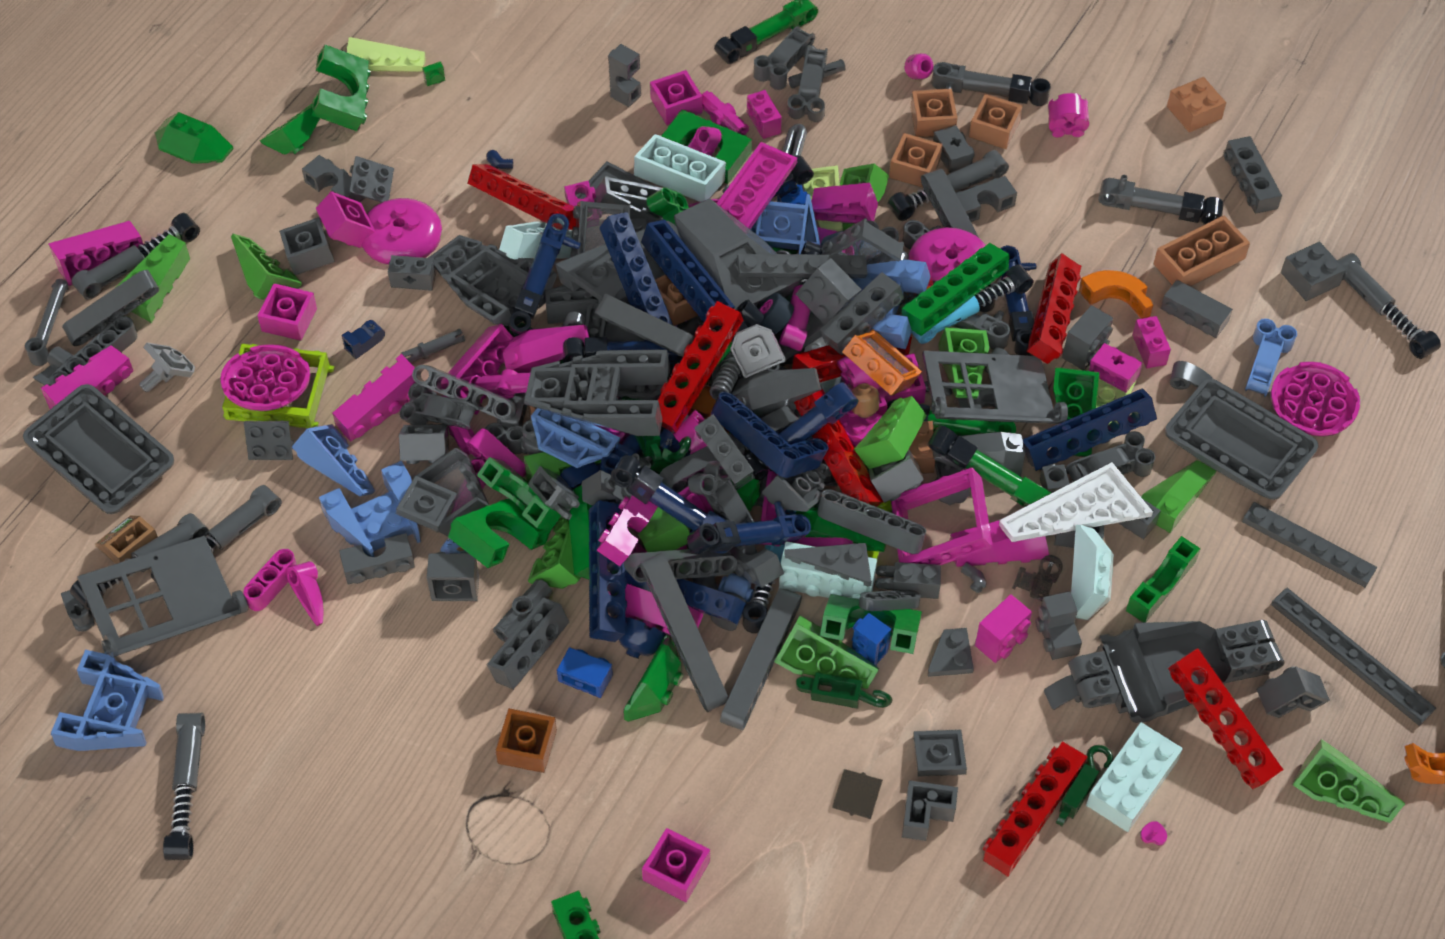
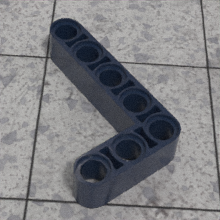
[711,392,829,478]

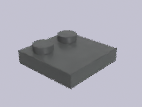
[396,476,457,532]
[913,729,967,776]

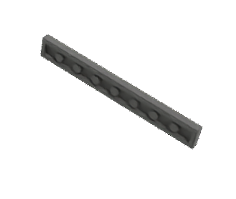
[1271,588,1436,726]

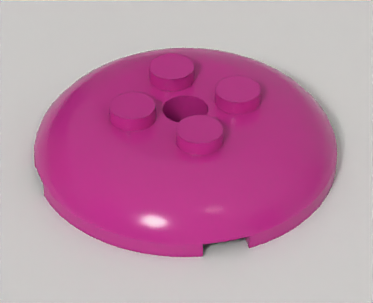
[362,198,442,265]
[908,227,986,287]
[220,345,310,411]
[1271,362,1360,436]

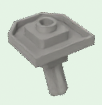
[731,324,786,378]
[139,343,195,392]

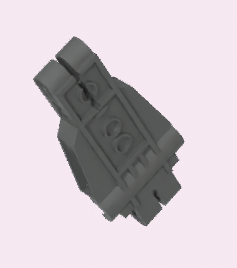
[1068,620,1285,723]

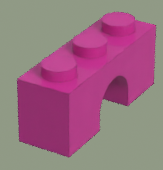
[597,495,657,566]

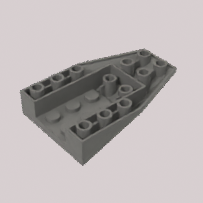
[674,198,802,309]
[556,221,679,305]

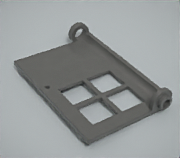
[922,351,1068,424]
[77,536,248,657]

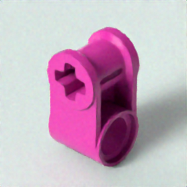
[688,127,721,156]

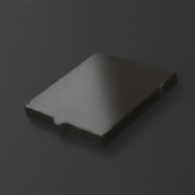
[832,769,883,819]

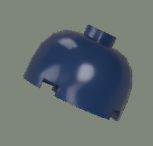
[619,617,666,659]

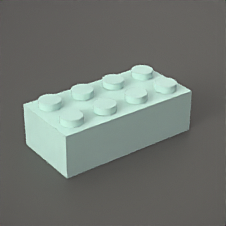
[634,134,726,202]
[779,541,877,599]
[1086,722,1183,832]

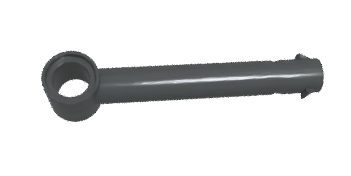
[25,279,68,366]

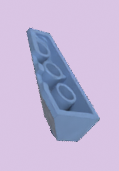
[292,424,375,497]

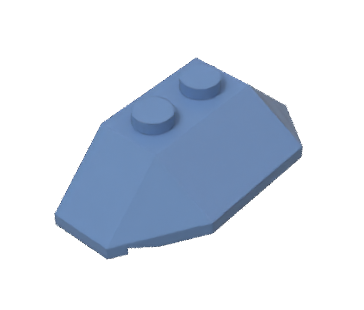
[531,408,620,468]

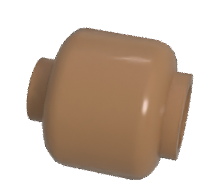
[851,383,879,418]

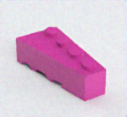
[48,221,144,286]
[332,354,416,442]

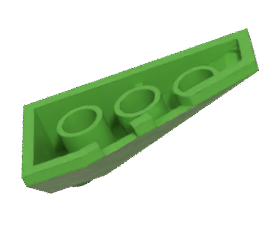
[840,163,889,231]
[231,234,302,300]
[1141,460,1216,534]
[774,616,879,689]
[1293,739,1405,823]

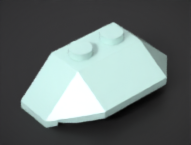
[1071,525,1114,620]

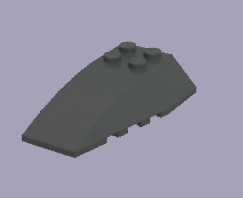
[428,235,557,326]

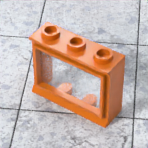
[842,329,922,396]

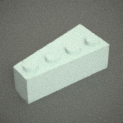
[499,221,572,259]

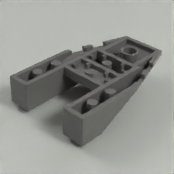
[524,350,671,436]

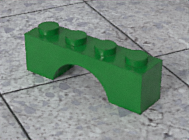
[477,457,561,531]
[1126,536,1201,623]

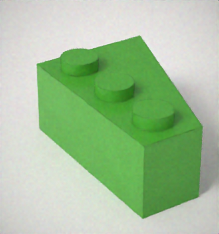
[854,396,927,469]

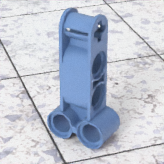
[1245,318,1297,397]

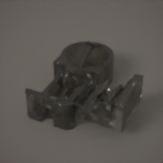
[1012,555,1063,601]

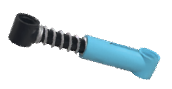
[911,264,1034,344]
[743,510,796,634]

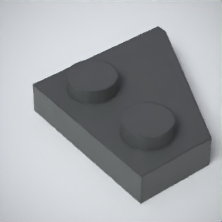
[928,628,974,677]

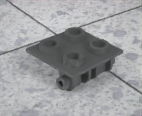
[349,156,394,203]
[244,421,294,460]

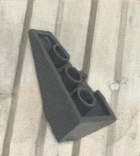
[732,368,821,417]
[932,432,1025,477]
[762,459,830,512]

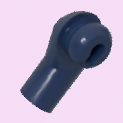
[486,150,513,169]

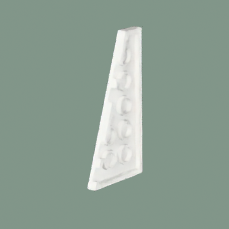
[999,462,1153,542]

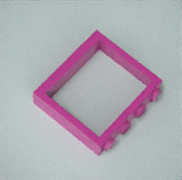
[891,468,993,565]

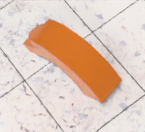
[1079,270,1153,319]
[1405,743,1445,784]

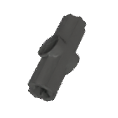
[493,580,553,642]

